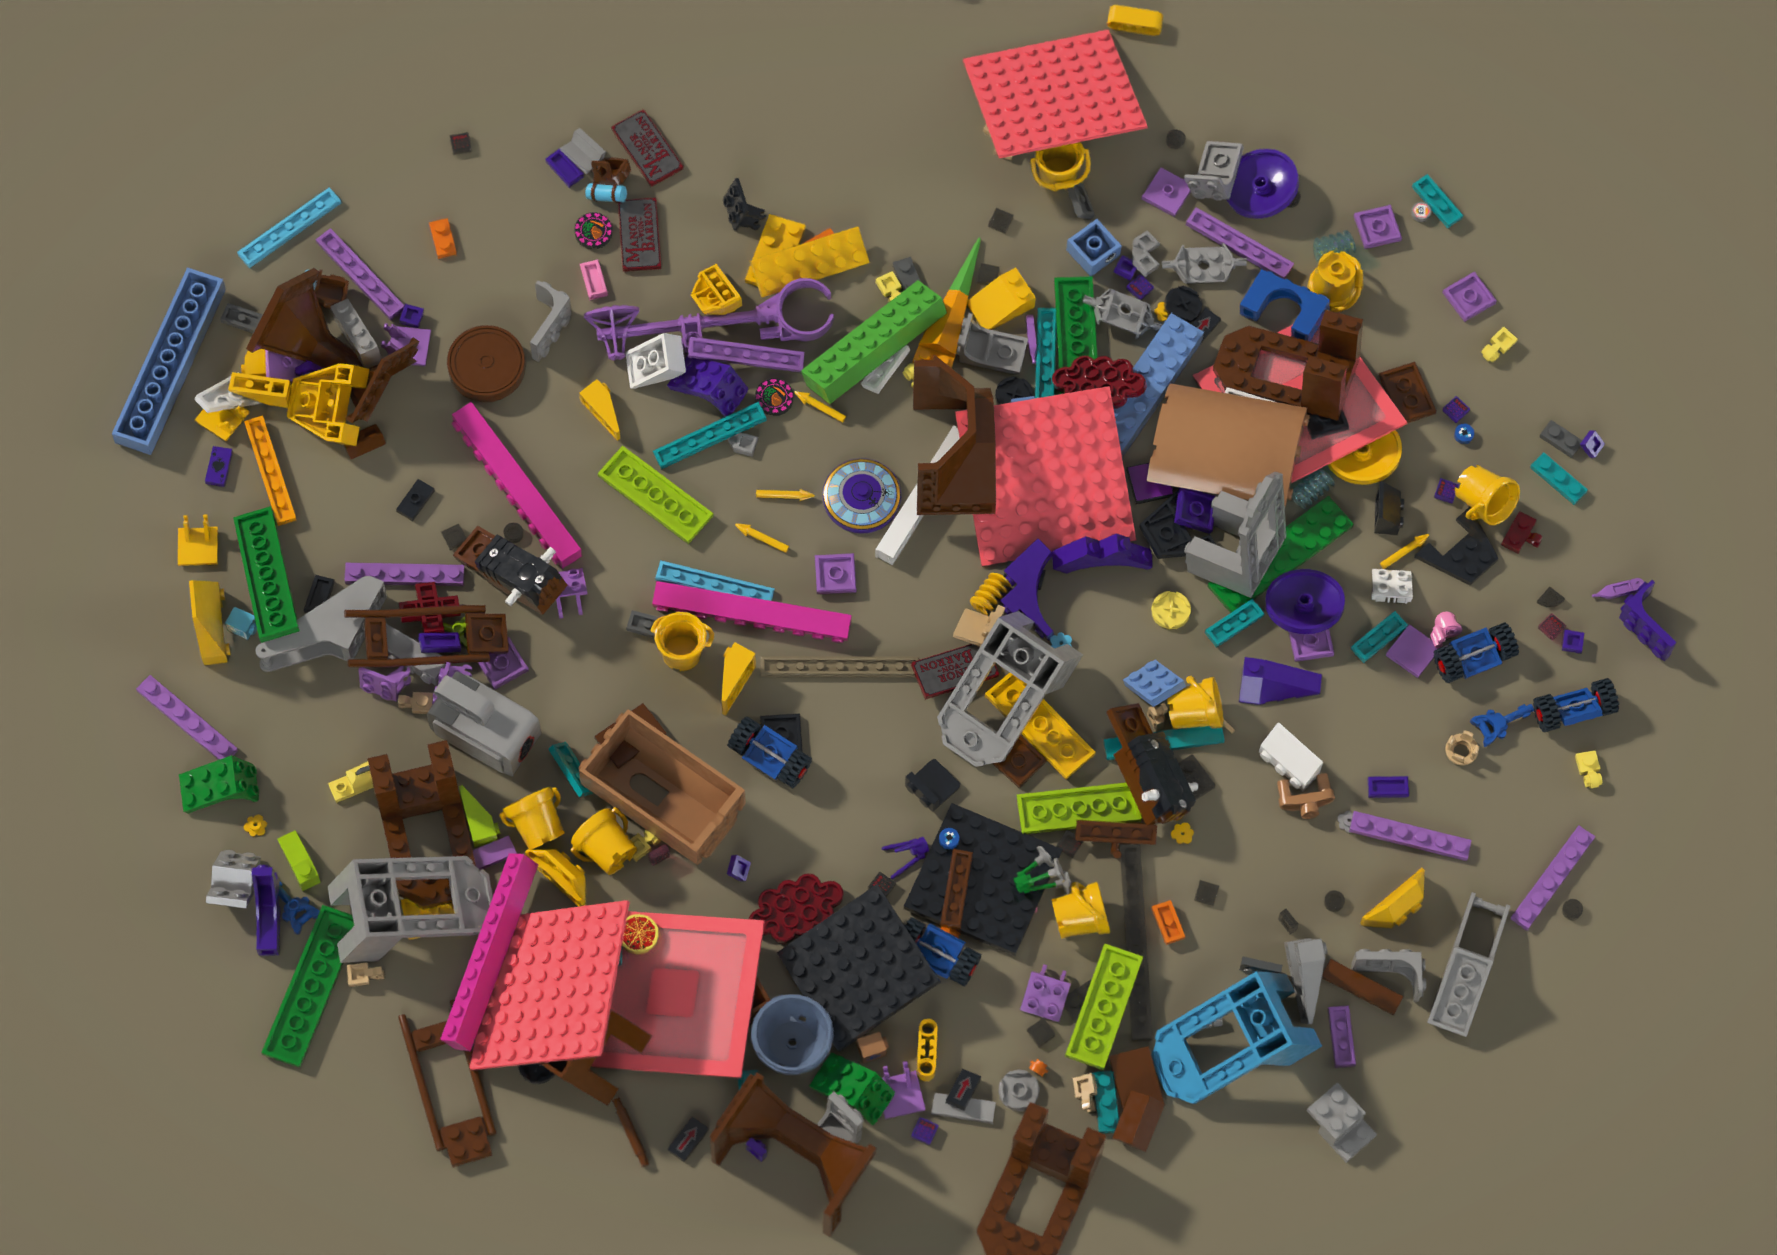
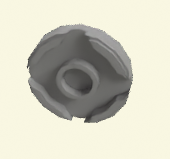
[998,1069,1040,1111]

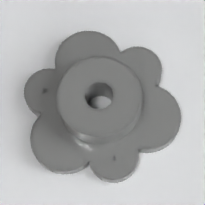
[1337,811,1353,833]

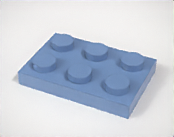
[1123,660,1186,707]

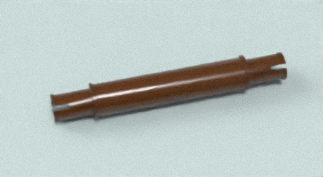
[612,1097,650,1167]

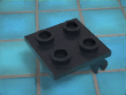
[723,178,767,231]

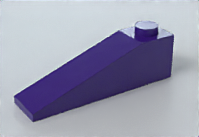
[1239,657,1322,705]

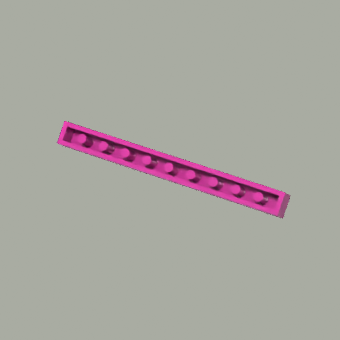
[451,402,582,569]
[652,581,852,643]
[440,853,538,1051]

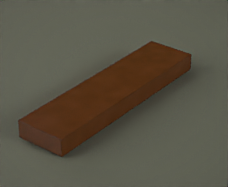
[940,849,973,930]
[1322,959,1403,1016]

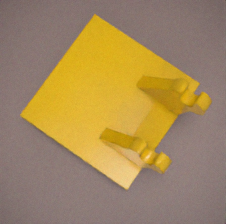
[195,406,250,442]
[178,514,218,566]

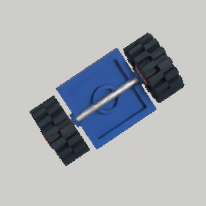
[1433,622,1519,683]
[1533,678,1619,732]
[727,717,812,789]
[905,917,982,987]

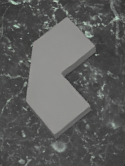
[1132,231,1160,277]
[727,412,759,457]

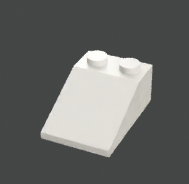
[625,333,686,389]

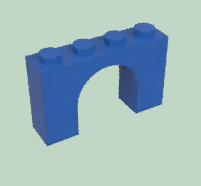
[1240,269,1330,341]

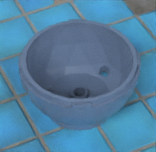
[751,994,833,1075]

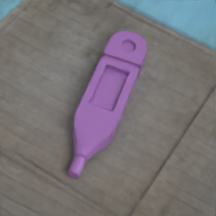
[1026,315,1037,364]
[1592,578,1644,599]

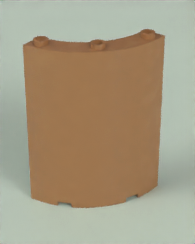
[1147,383,1310,507]

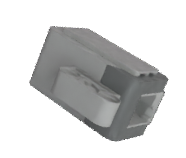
[427,671,541,776]

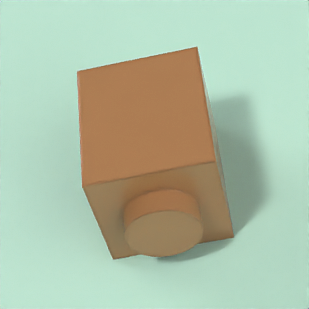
[856,1031,889,1064]

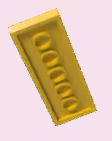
[750,226,870,298]
[985,673,1096,780]

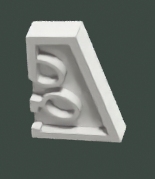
[195,372,261,413]

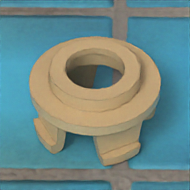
[1445,730,1479,766]

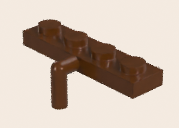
[1075,820,1157,859]

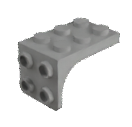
[1184,141,1244,200]
[530,281,572,362]
[957,313,1028,376]
[1351,949,1426,1002]
[816,1092,863,1144]

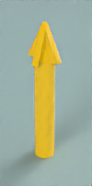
[794,391,847,423]
[756,489,815,501]
[735,524,789,553]
[1380,534,1429,569]

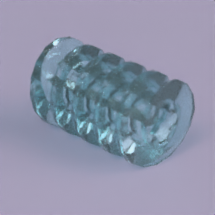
[1313,230,1356,263]
[1292,469,1335,509]

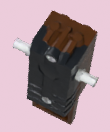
[453,525,568,615]
[1106,703,1198,826]

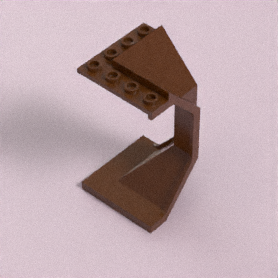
[246,268,420,423]
[913,354,996,515]
[710,1072,876,1237]

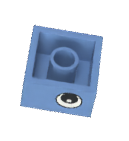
[1066,219,1122,277]

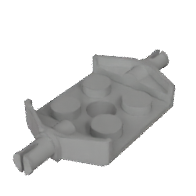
[1162,243,1247,283]
[1082,289,1162,339]

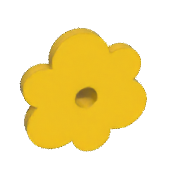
[1154,302,1169,322]
[244,814,267,837]
[1171,822,1194,844]

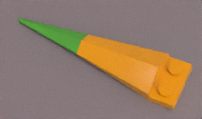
[912,237,981,368]

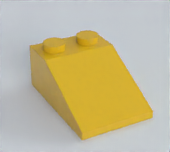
[967,268,1036,330]
[722,642,756,716]

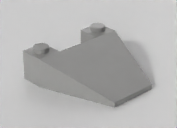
[1284,938,1327,1024]

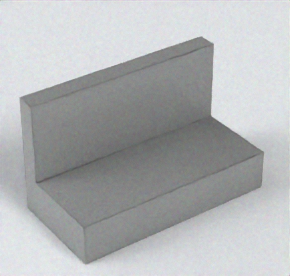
[560,128,606,174]

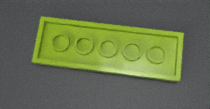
[598,445,713,544]
[1016,783,1142,834]
[1065,943,1143,1070]

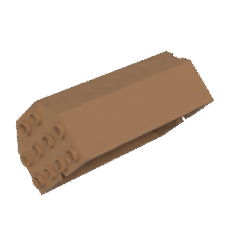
[579,709,746,865]

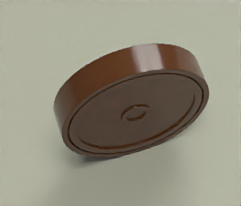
[447,325,526,402]

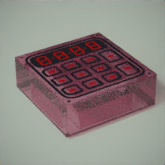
[1538,613,1566,641]
[648,845,670,866]

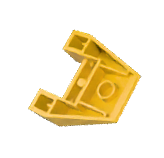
[286,364,369,446]
[189,580,231,665]

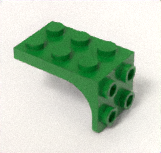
[179,755,260,814]
[809,1052,895,1125]

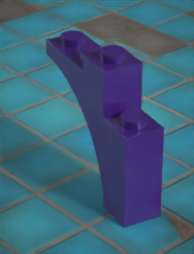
[1052,533,1153,574]
[1001,539,1054,641]
[251,865,281,956]

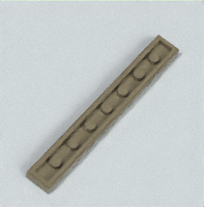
[760,656,919,678]

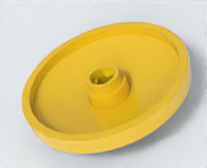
[1327,430,1402,485]

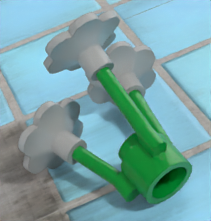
[1013,846,1071,895]

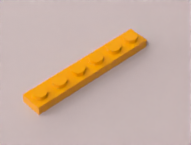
[244,415,297,526]

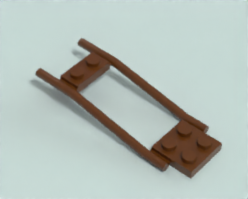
[344,605,509,667]
[398,999,497,1168]

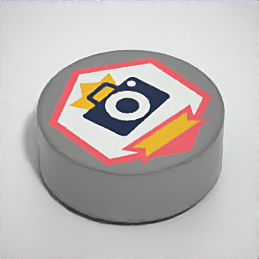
[1411,202,1431,222]

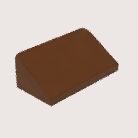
[343,424,386,459]

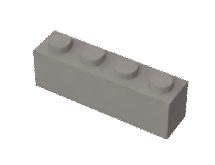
[330,298,382,369]
[386,624,446,686]

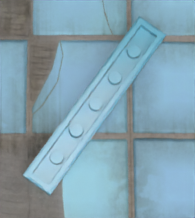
[237,187,341,268]
[655,560,775,601]

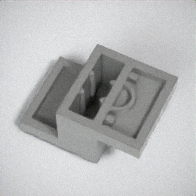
[206,850,261,908]
[1307,1082,1377,1163]

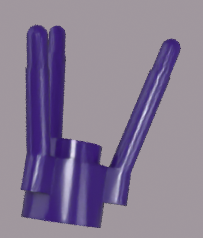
[882,837,929,879]

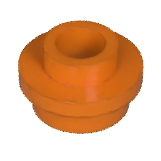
[1029,1059,1049,1077]

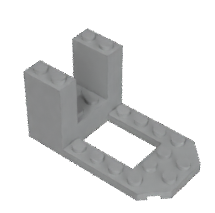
[1184,471,1286,598]
[937,611,1083,767]
[328,856,493,963]

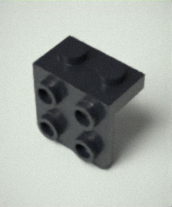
[905,759,960,812]

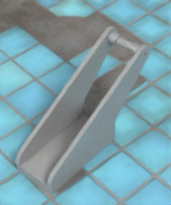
[255,576,387,672]
[1427,892,1510,1037]

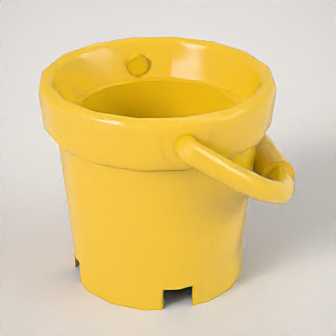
[1030,142,1091,191]
[1307,251,1363,312]
[1455,465,1520,525]
[650,612,714,671]
[1167,676,1224,730]
[499,787,565,850]
[570,807,638,875]
[1051,881,1110,939]

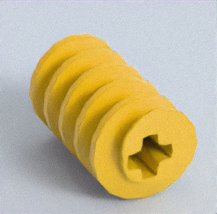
[970,573,1011,616]

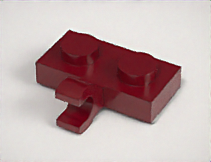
[1501,511,1543,554]

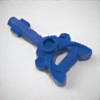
[1470,704,1534,747]
[279,881,320,935]

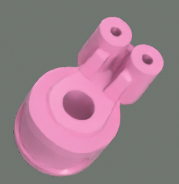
[1430,611,1462,649]

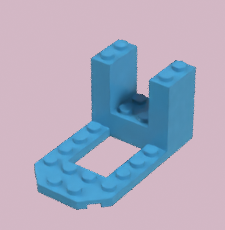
[1151,971,1322,1104]

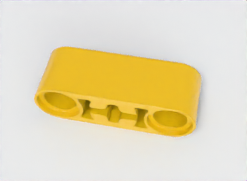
[1107,5,1163,36]
[917,1018,938,1082]

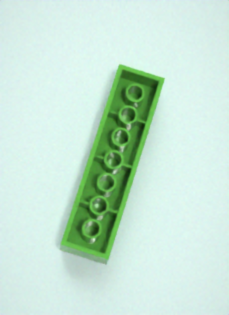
[801,280,947,404]

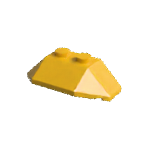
[691,264,742,315]
[524,849,586,907]
[1360,868,1425,928]

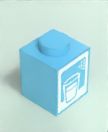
[225,607,257,640]

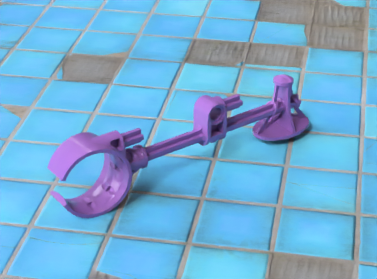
[584,278,834,361]

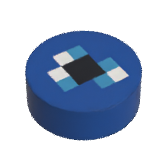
[1454,424,1474,444]
[939,828,959,849]

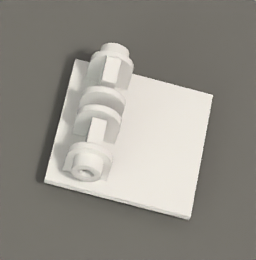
[1371,569,1413,604]

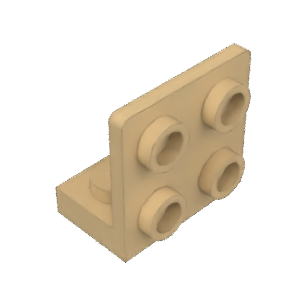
[953,605,1005,647]

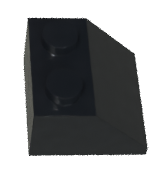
[1374,482,1404,535]

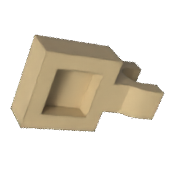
[398,692,433,714]
[1147,702,1168,731]
[347,963,385,987]
[1073,1073,1098,1113]

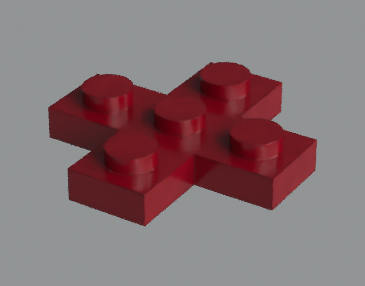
[398,582,461,633]

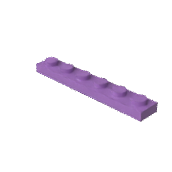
[1186,207,1294,279]
[316,228,404,320]
[687,337,804,372]
[345,563,465,586]
[136,675,238,760]
[1349,811,1472,861]
[1511,825,1595,930]

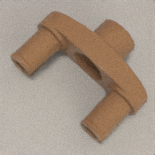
[1277,773,1335,819]

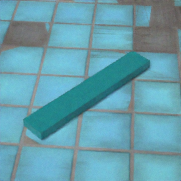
[1035,308,1057,399]
[653,402,767,470]
[1103,726,1225,760]

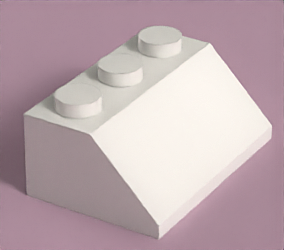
[1259,722,1323,791]

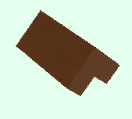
[1112,1090,1165,1152]

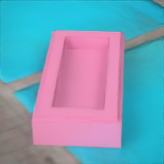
[580,260,608,300]

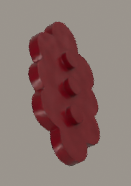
[1052,356,1147,409]
[749,873,844,944]

